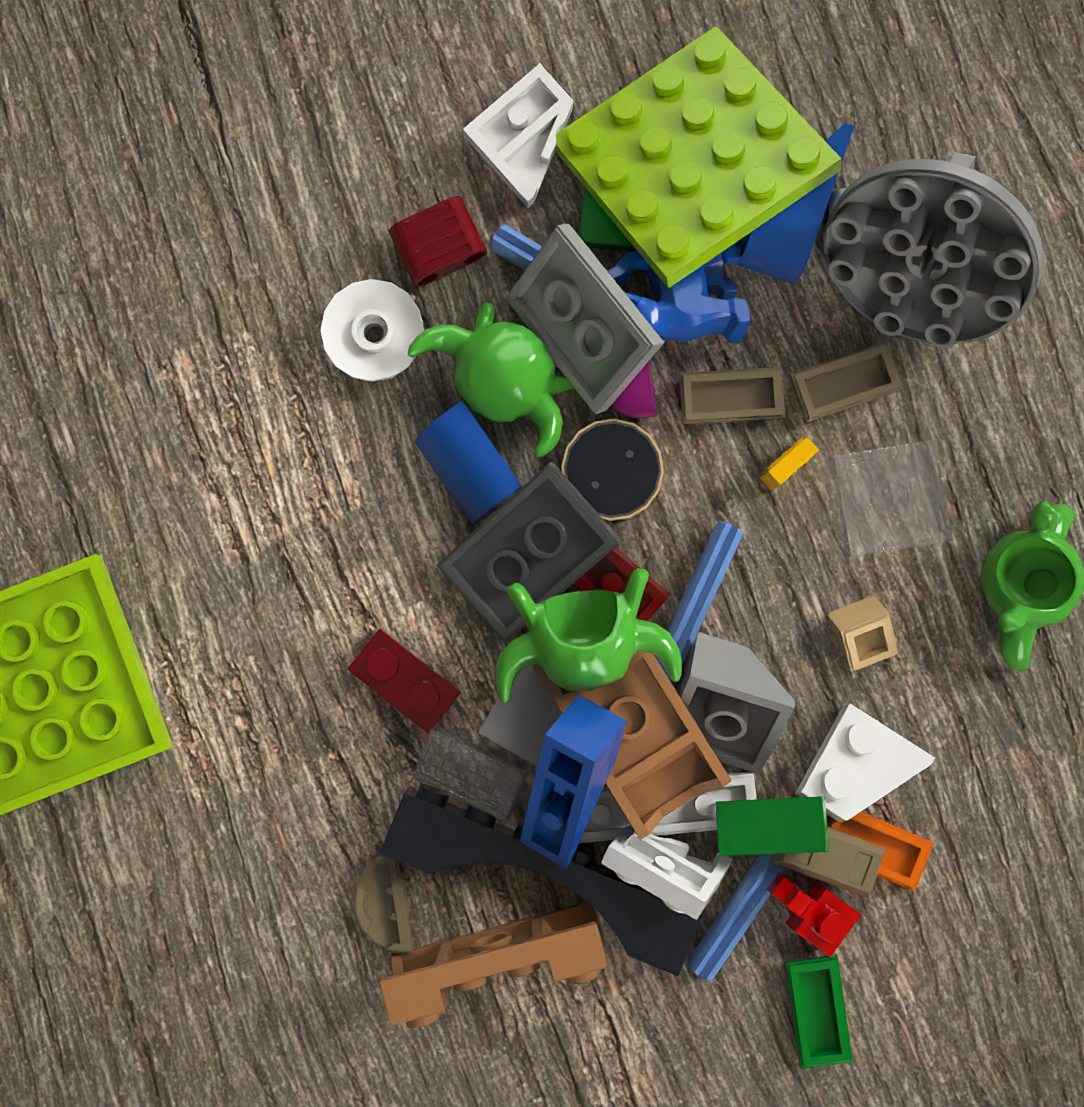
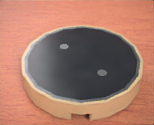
[561,418,664,522]

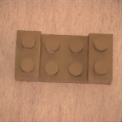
[532,652,732,840]
[379,902,608,1028]

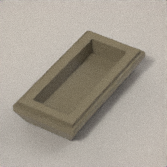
[790,341,904,422]
[679,367,785,424]
[770,826,887,899]

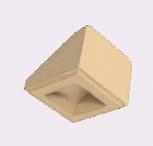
[828,596,899,672]

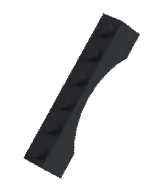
[380,784,702,976]

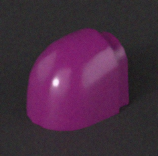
[611,360,658,418]

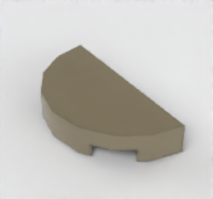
[353,854,414,954]

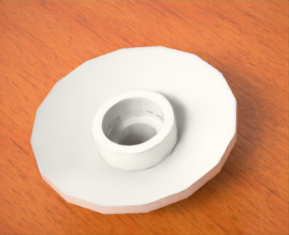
[321,279,424,382]

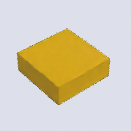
[759,437,819,491]

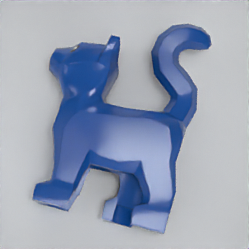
[607,241,751,343]

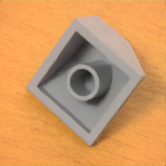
[676,632,795,774]

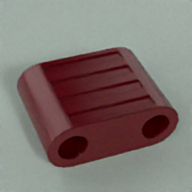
[388,196,488,287]

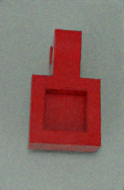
[767,873,861,957]

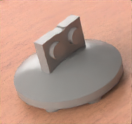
[824,152,1044,348]

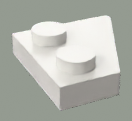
[463,63,573,208]
[795,703,935,822]
[601,825,733,920]

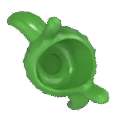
[408,302,575,459]
[979,501,1084,672]
[495,568,682,703]

